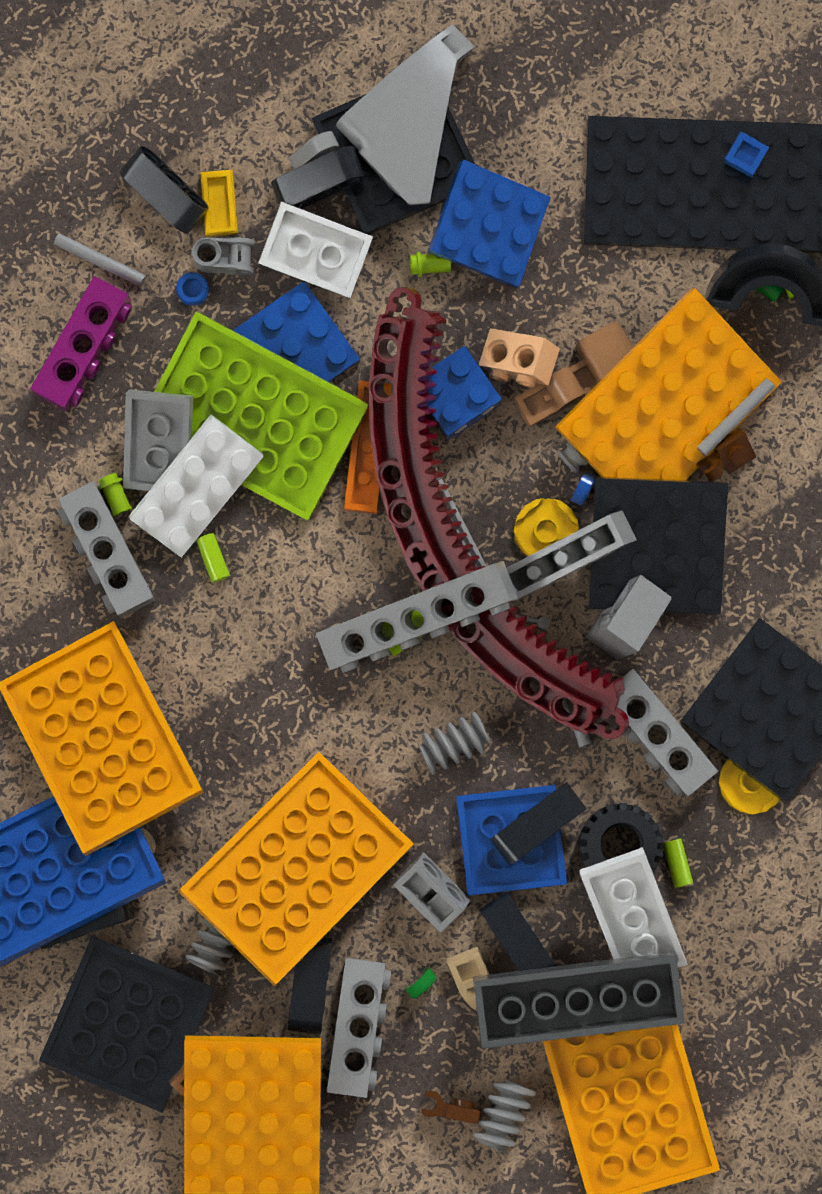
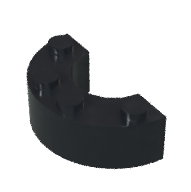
[705,244,822,327]

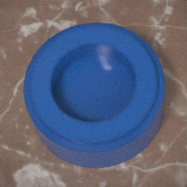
[176,272,209,306]
[571,472,595,506]

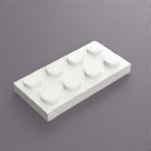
[129,415,264,558]
[579,847,688,968]

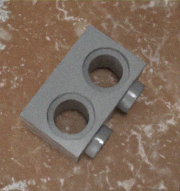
[394,853,471,933]

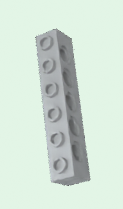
[316,561,518,673]

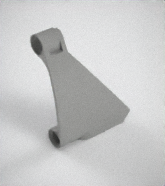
[336,25,476,205]

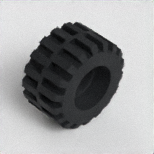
[578,803,664,872]

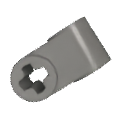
[192,237,255,275]

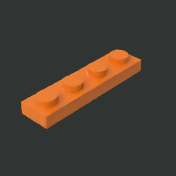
[344,380,392,514]

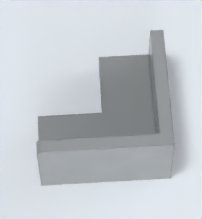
[585,575,671,660]

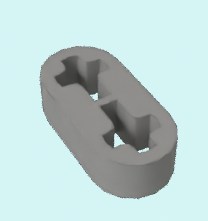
[289,131,339,169]

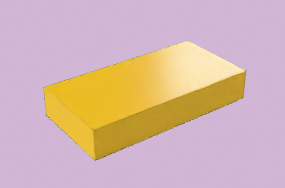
[200,170,238,237]

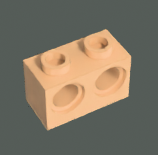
[479,328,560,387]

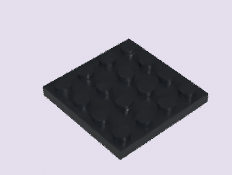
[312,94,475,235]
[589,477,728,615]
[680,618,822,803]
[39,936,215,1113]

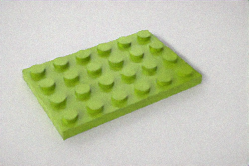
[154,312,369,521]

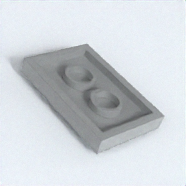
[123,389,193,491]

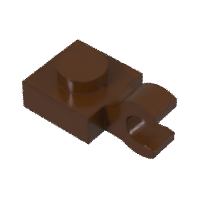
[696,428,756,482]
[421,1091,480,1124]

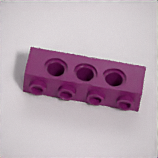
[30,276,132,412]

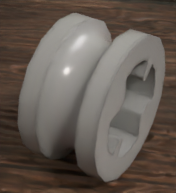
[557,442,588,474]

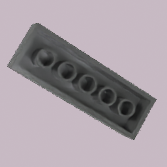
[473,952,685,1049]

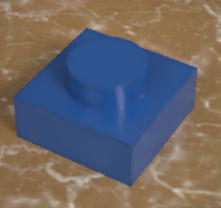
[724,132,769,178]

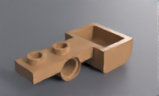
[513,321,633,428]

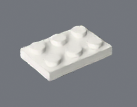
[258,202,373,298]

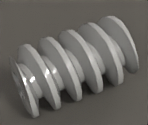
[417,712,491,775]
[185,918,233,977]
[473,1079,536,1155]

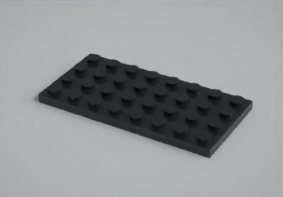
[584,116,822,253]

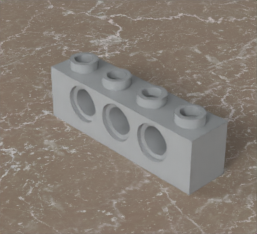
[57,481,156,619]
[507,510,637,602]
[611,669,718,798]
[327,958,391,1098]

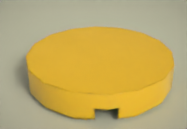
[514,498,579,557]
[719,759,780,815]

